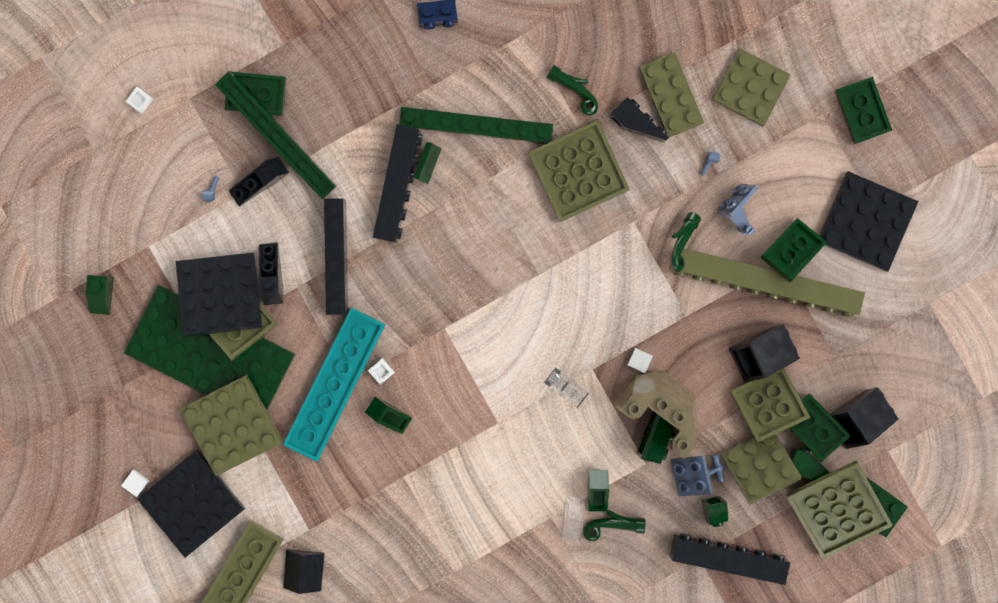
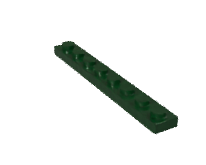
[215,71,337,199]
[399,107,553,144]

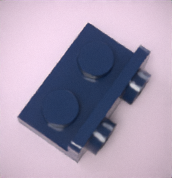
[417,0,458,30]

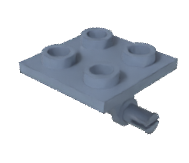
[718,184,758,235]
[671,454,725,497]

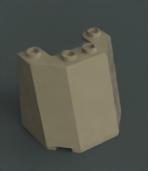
[613,370,697,459]

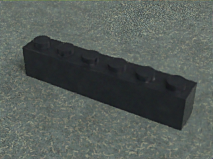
[373,124,423,243]
[324,198,348,315]
[670,533,790,585]

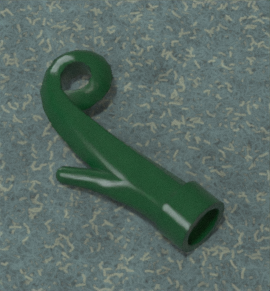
[546,65,598,116]
[671,212,701,272]
[583,510,645,542]

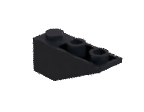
[610,97,668,143]
[229,157,289,206]
[259,242,283,305]

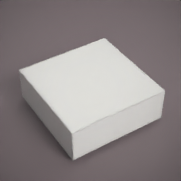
[125,86,153,114]
[627,348,653,373]
[368,358,395,385]
[121,470,150,497]

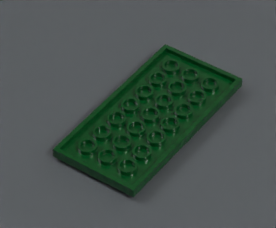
[124,285,296,410]

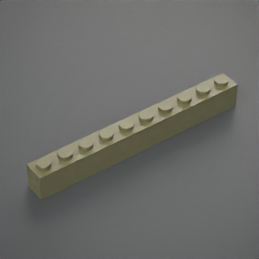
[670,249,865,318]

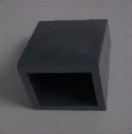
[729,324,800,382]
[830,387,899,449]

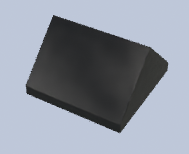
[283,549,325,594]

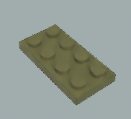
[639,52,704,138]

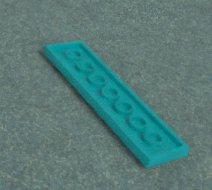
[283,308,386,462]

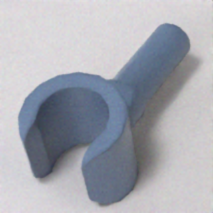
[700,151,720,176]
[202,176,219,202]

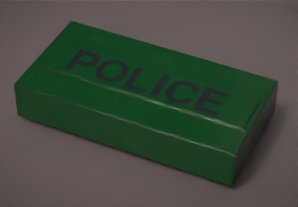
[414,142,442,184]

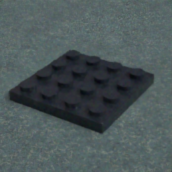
[819,171,919,272]
[175,252,263,337]
[137,450,246,558]

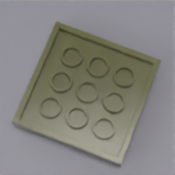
[528,120,630,222]
[179,374,284,476]
[786,460,893,559]

